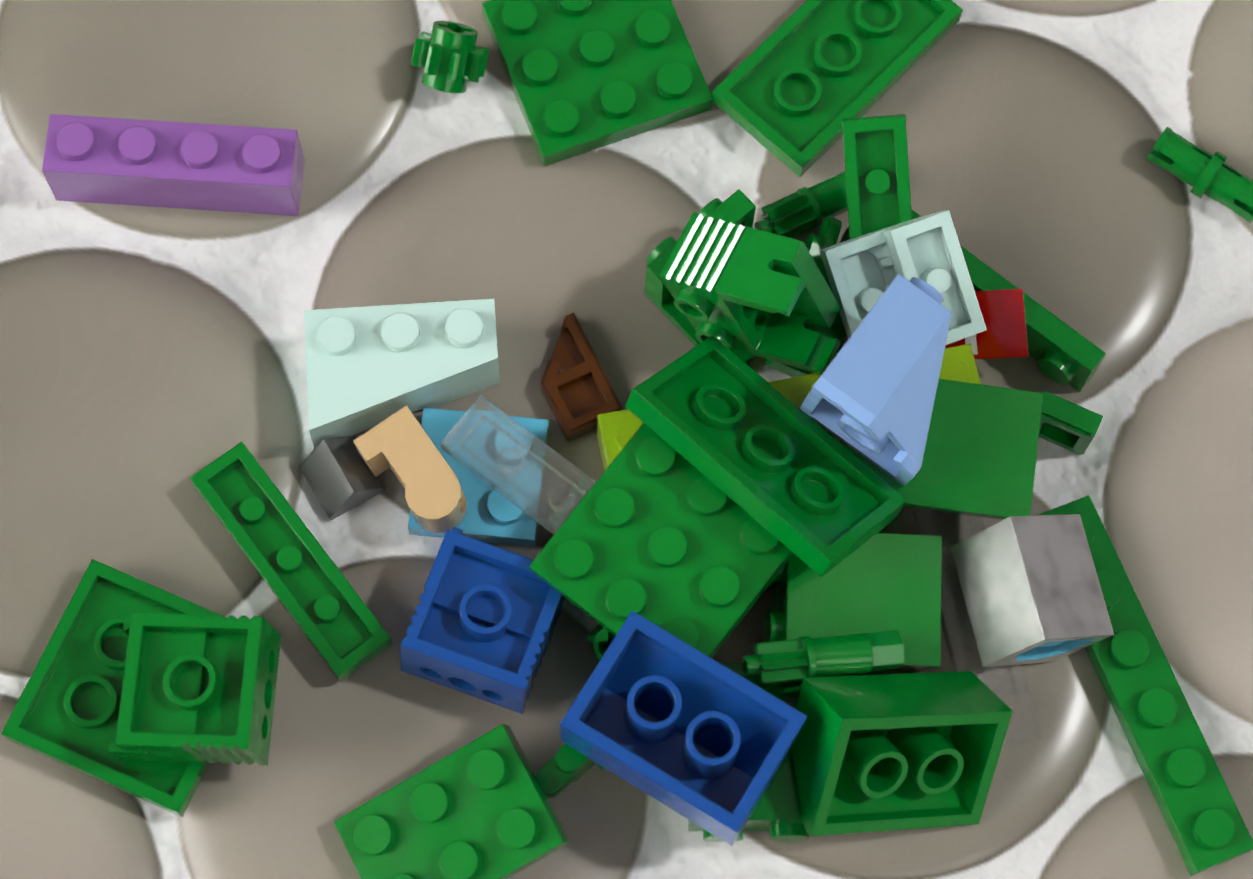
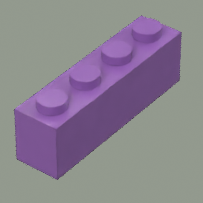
[42,114,305,216]

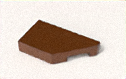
[540,312,624,443]

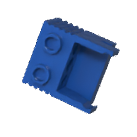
[400,527,566,714]

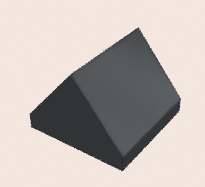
[300,436,386,521]

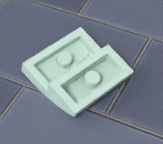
[819,210,987,345]

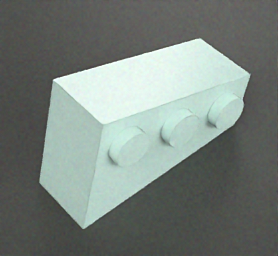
[304,298,500,449]

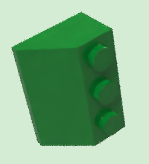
[791,671,1013,836]

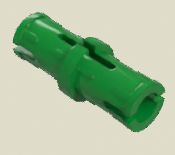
[1146,126,1253,223]

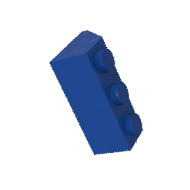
[560,611,807,846]

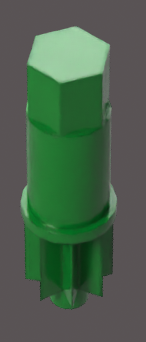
[754,171,848,238]
[742,630,904,685]

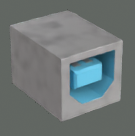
[950,514,1114,667]

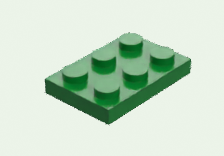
[334,724,570,879]

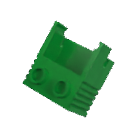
[659,212,841,375]
[108,612,281,765]

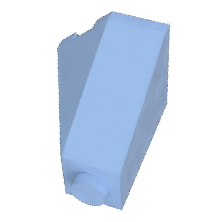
[799,273,952,486]

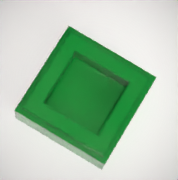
[1039,391,1103,455]

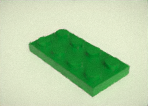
[712,0,963,177]
[625,335,907,577]

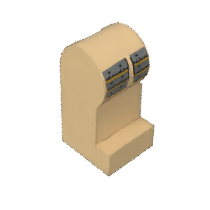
[353,405,467,533]

